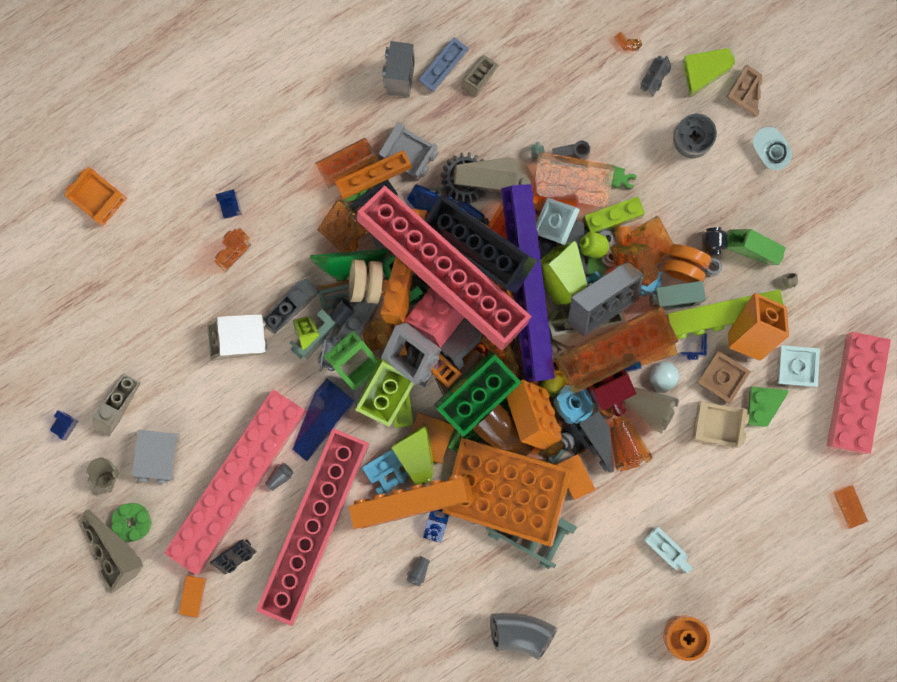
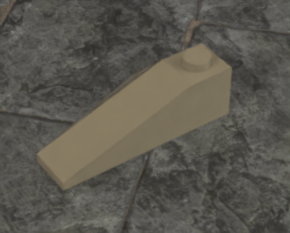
[454,157,533,194]
[79,509,143,593]

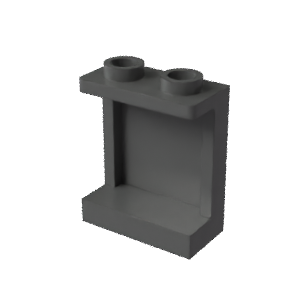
[439,318,490,370]

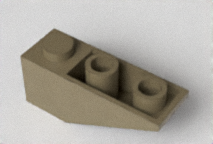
[93,374,141,436]

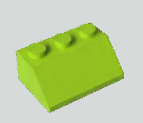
[355,358,414,427]

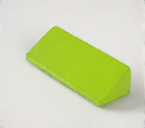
[293,316,319,350]

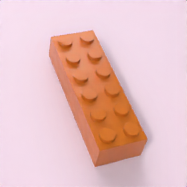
[348,475,474,529]

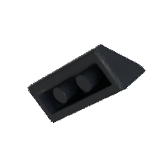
[551,402,589,455]

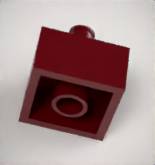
[583,363,637,416]

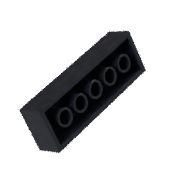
[424,195,538,294]

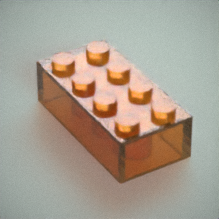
[532,152,614,207]

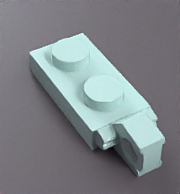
[644,526,693,574]

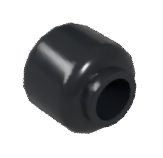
[702,227,728,255]

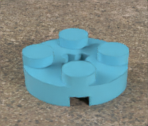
[553,384,593,424]

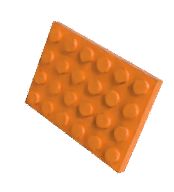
[442,438,573,547]

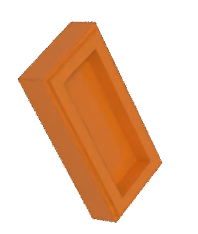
[179,575,206,618]

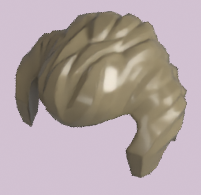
[86,457,120,493]

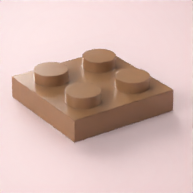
[697,351,751,404]

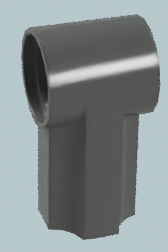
[552,140,590,165]

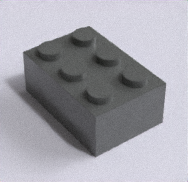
[382,41,415,98]

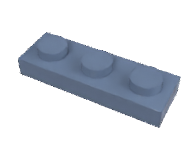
[418,37,469,93]

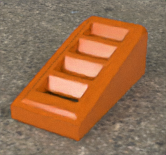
[420,353,462,388]

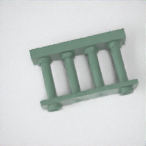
[486,518,577,569]

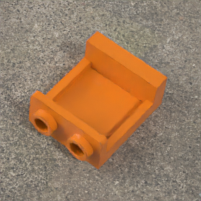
[64,166,127,227]

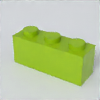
[583,196,645,234]

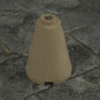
[625,387,680,434]

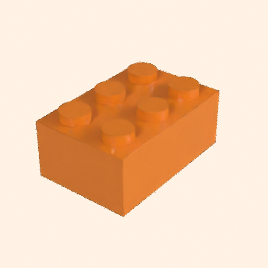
[507,380,562,450]

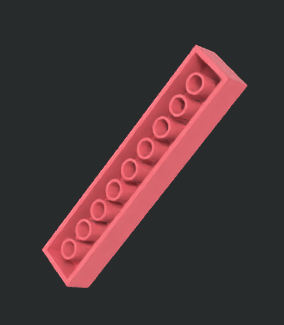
[357,186,531,351]
[164,389,307,575]
[256,428,370,626]

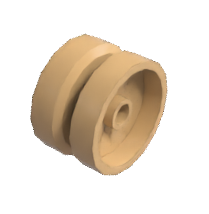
[349,260,383,304]

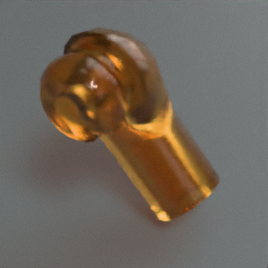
[614,32,642,51]

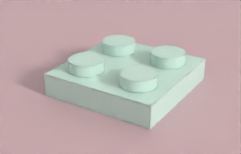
[536,198,580,245]
[777,345,820,387]

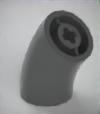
[490,613,558,660]

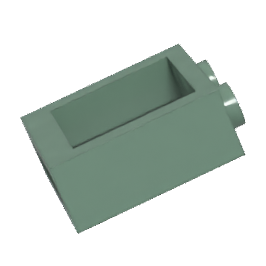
[649,281,706,312]

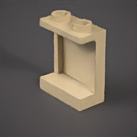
[692,401,749,448]

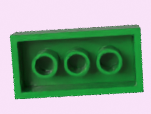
[434,350,522,437]

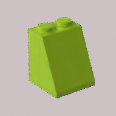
[540,241,588,305]

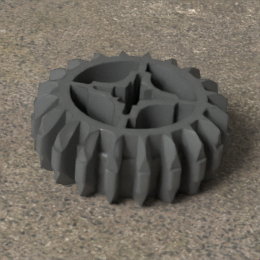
[440,152,485,203]

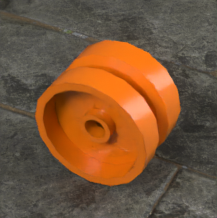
[663,244,712,283]
[663,615,711,661]

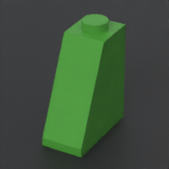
[727,229,786,265]

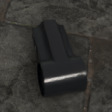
[329,297,355,326]

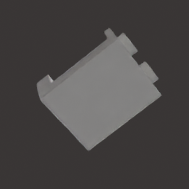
[379,122,438,180]
[132,430,180,484]

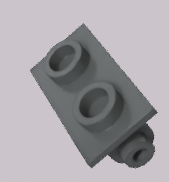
[640,56,671,97]
[318,331,341,372]

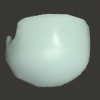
[649,361,679,393]

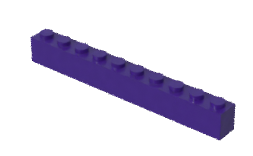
[501,184,555,382]

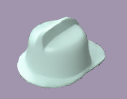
[753,127,792,170]

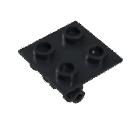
[210,539,257,575]

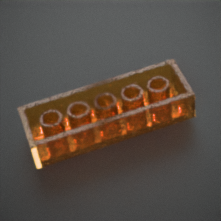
[553,306,679,394]

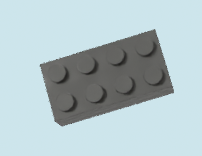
[568,261,644,337]

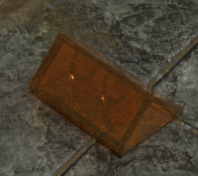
[315,138,378,189]

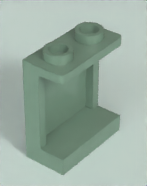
[290,309,339,360]

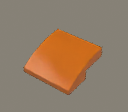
[411,412,454,464]

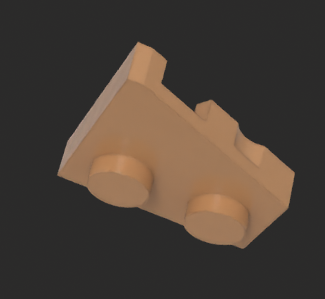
[726,65,762,117]

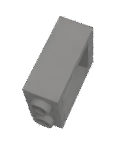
[381,323,442,385]

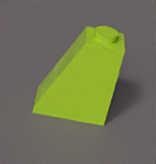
[682,48,735,97]
[391,424,435,485]

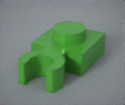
[601,163,637,189]

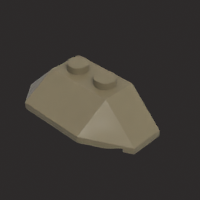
[548,306,627,347]

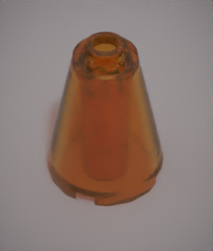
[610,415,653,471]

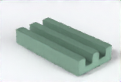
[319,284,356,310]

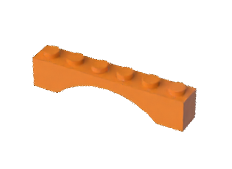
[381,209,428,325]

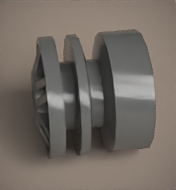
[673,113,717,159]

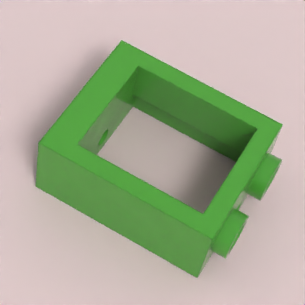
[324,331,379,391]

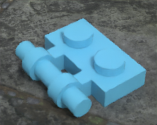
[362,449,410,495]

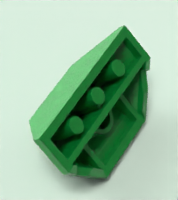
[310,249,388,281]

